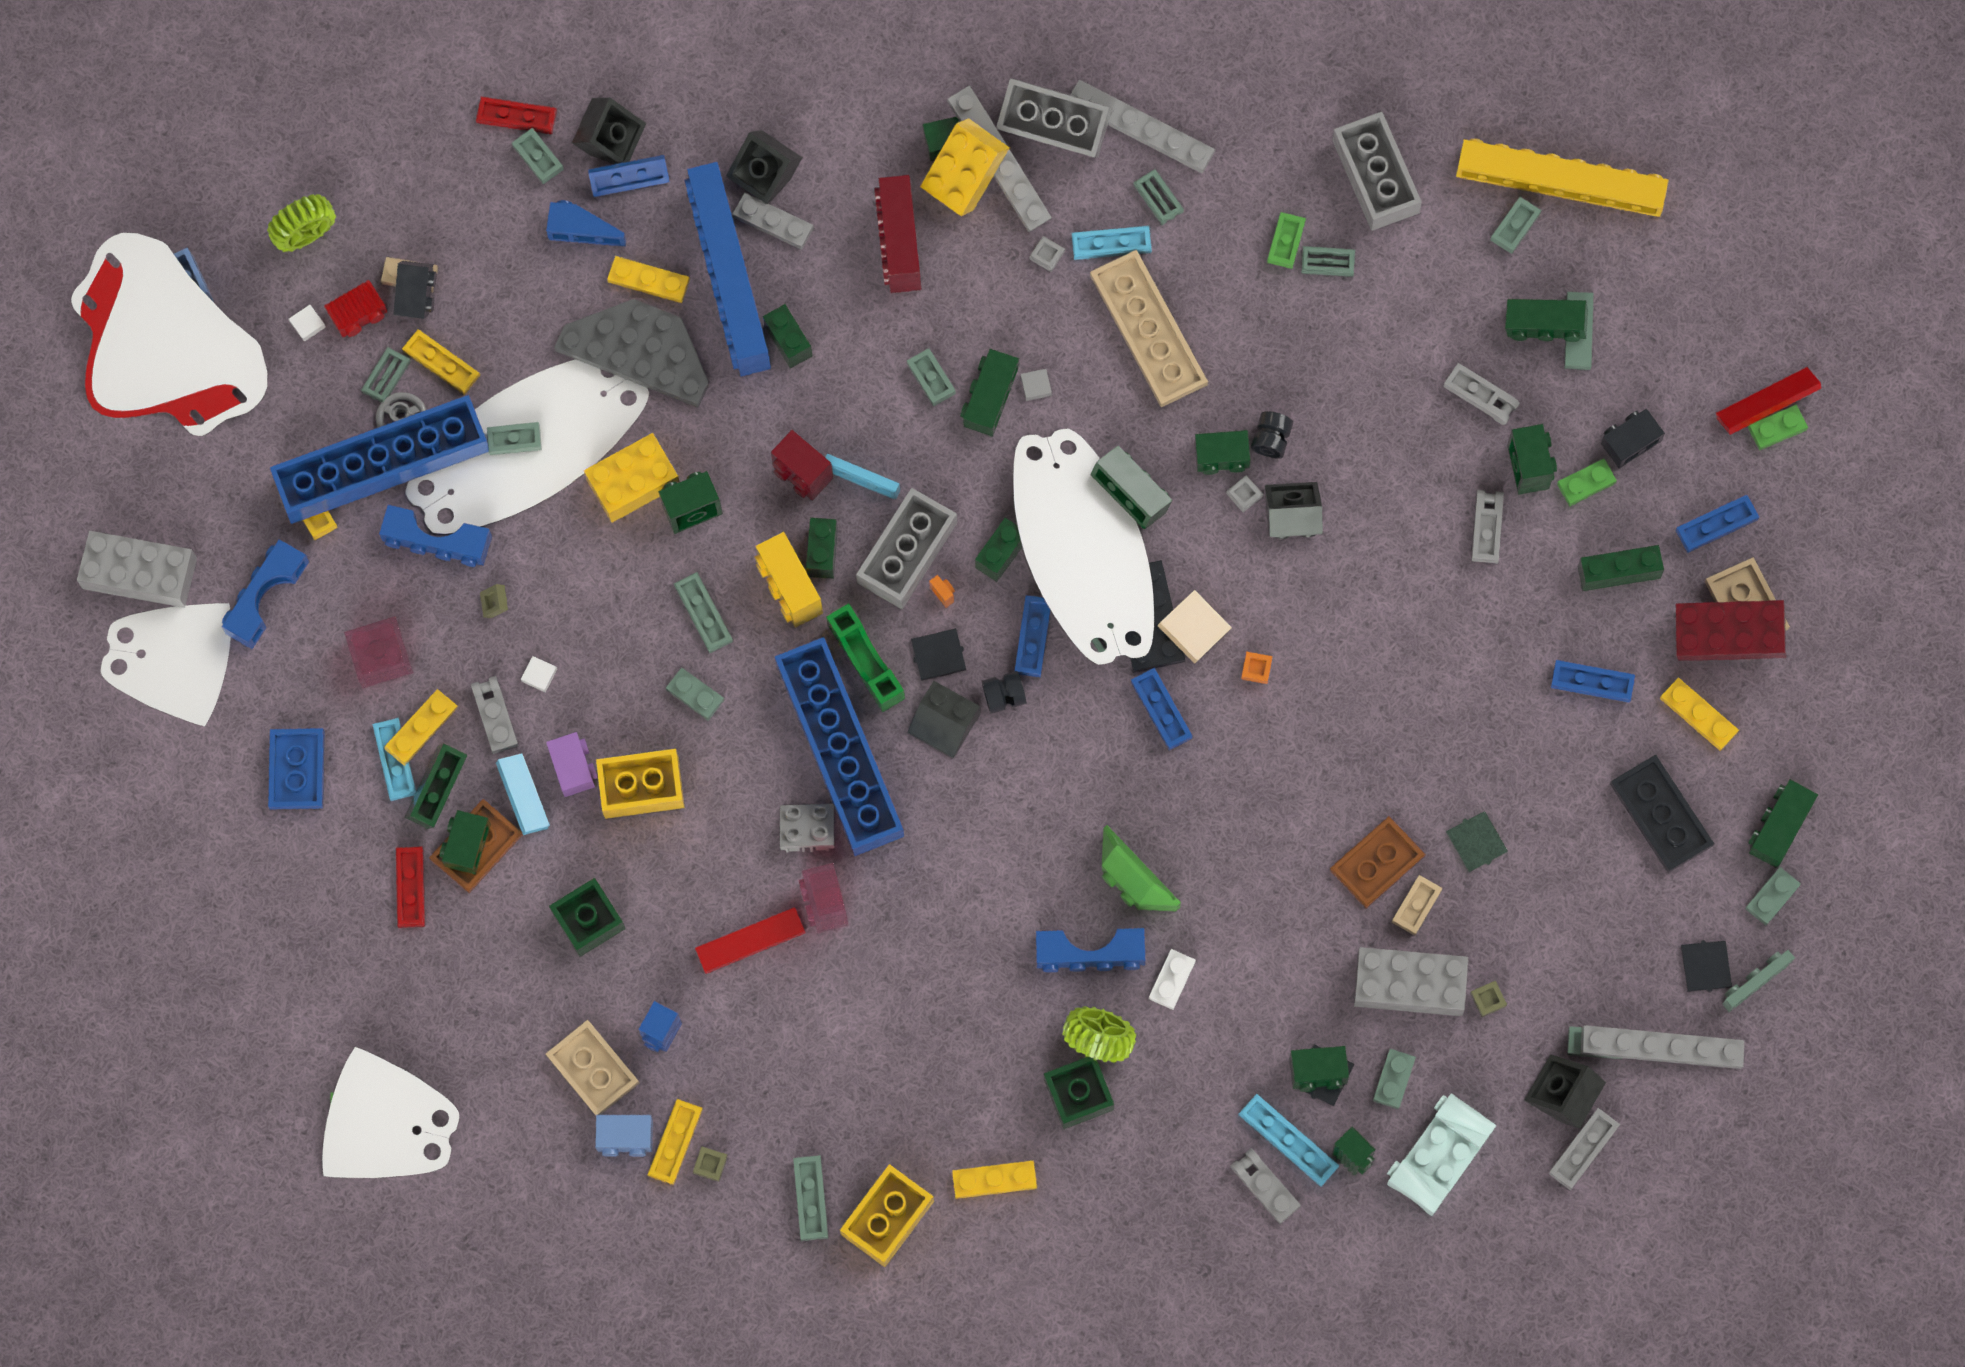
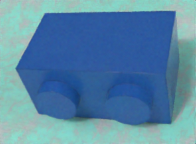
[638,1001,682,1052]

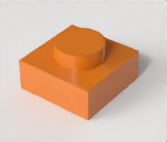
[929,575,955,608]
[1241,651,1273,684]

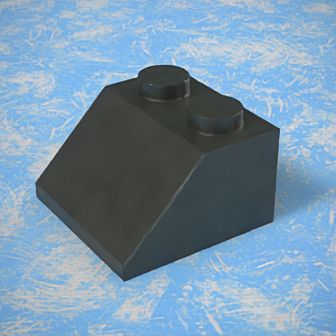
[572,97,647,164]
[726,130,803,204]
[1265,482,1323,539]
[907,681,980,759]
[1524,1054,1606,1129]

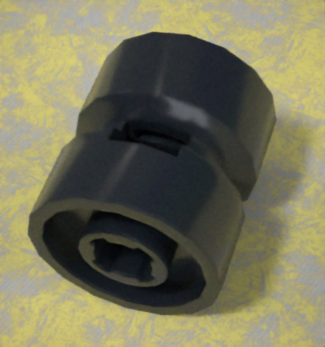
[1251,411,1293,459]
[981,671,1027,714]

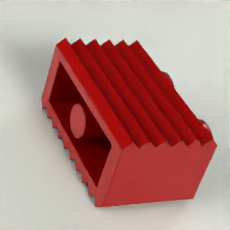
[324,280,387,338]

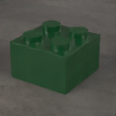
[1507,424,1557,495]
[658,471,723,534]
[549,878,626,957]
[1044,1056,1115,1130]

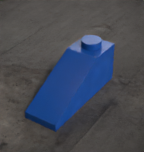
[546,200,627,247]

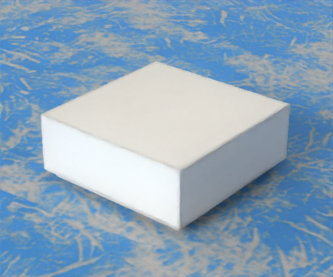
[289,305,326,342]
[521,656,557,692]

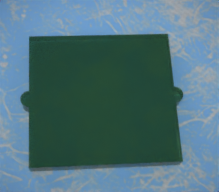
[1446,811,1508,872]

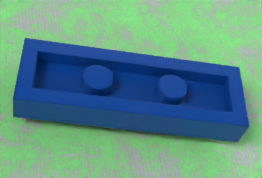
[588,155,670,197]
[1675,495,1759,553]
[1015,595,1051,678]
[1551,660,1635,703]
[1131,668,1193,750]

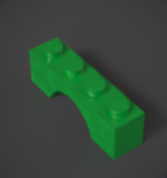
[826,603,905,712]

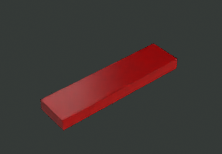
[1716,367,1822,435]
[695,907,805,974]

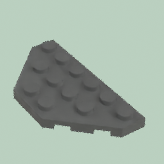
[554,299,709,408]

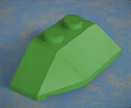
[1102,825,1181,911]

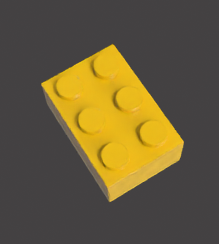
[920,118,1010,216]
[584,433,680,523]
[754,532,823,628]
[596,749,685,819]
[840,1164,934,1267]

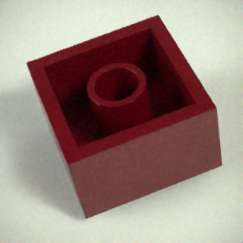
[771,430,834,501]

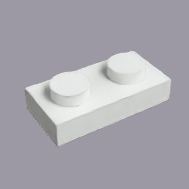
[1149,949,1196,1010]

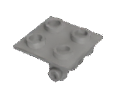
[780,804,835,853]

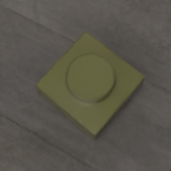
[480,584,508,618]
[1470,980,1507,1017]
[693,1146,728,1182]

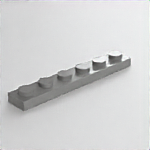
[1070,80,1215,174]
[947,85,1052,232]
[1581,1025,1744,1069]

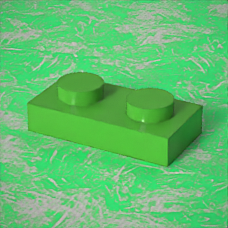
[1267,212,1306,269]
[1748,405,1808,451]
[1557,459,1617,506]

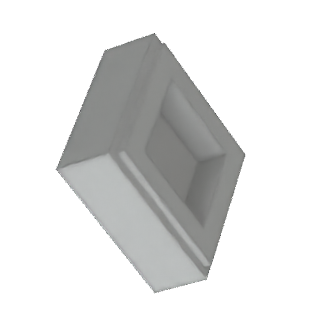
[1029,236,1065,272]
[1021,369,1052,401]
[1226,475,1263,513]

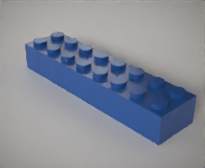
[684,162,771,376]
[270,395,489,524]
[774,637,904,857]

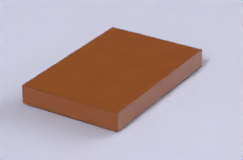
[429,799,523,893]
[1330,816,1426,909]

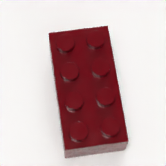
[874,175,921,293]
[1676,600,1786,661]

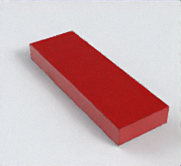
[476,96,557,135]
[396,846,425,928]

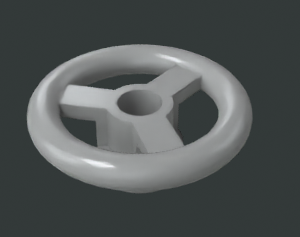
[376,392,427,428]

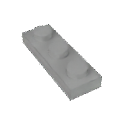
[733,193,814,250]
[1549,1108,1620,1191]

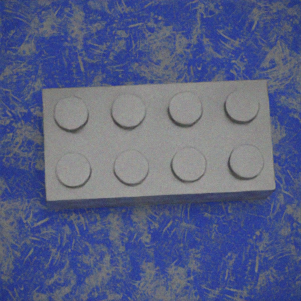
[996,78,1113,158]
[1332,112,1422,231]
[856,488,958,610]
[77,531,197,608]
[1354,947,1468,1016]

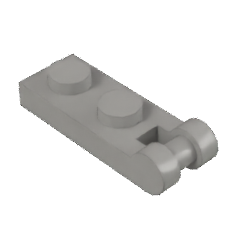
[1443,363,1520,425]
[1471,490,1504,564]
[471,676,518,754]
[1230,1148,1301,1224]

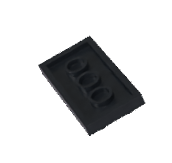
[1125,560,1185,673]
[1610,755,1715,873]

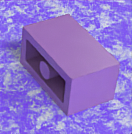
[546,732,598,797]

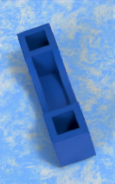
[379,505,492,567]
[221,539,309,649]
[1036,928,1145,973]

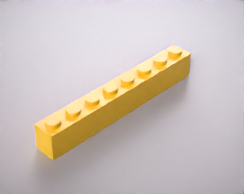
[1456,139,1669,217]

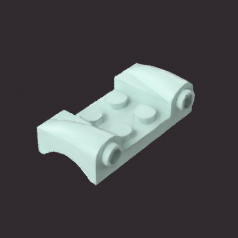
[1387,1093,1496,1216]

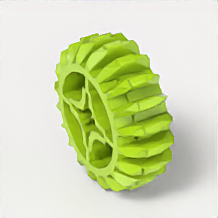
[267,194,336,252]
[1062,1006,1136,1063]

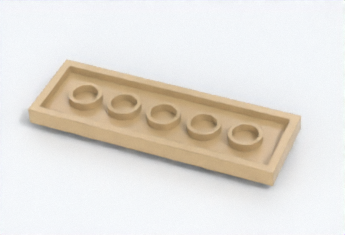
[1090,250,1208,407]

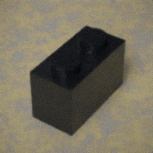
[393,261,437,319]
[1601,408,1665,469]

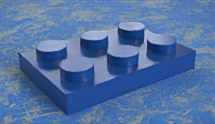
[268,728,325,810]

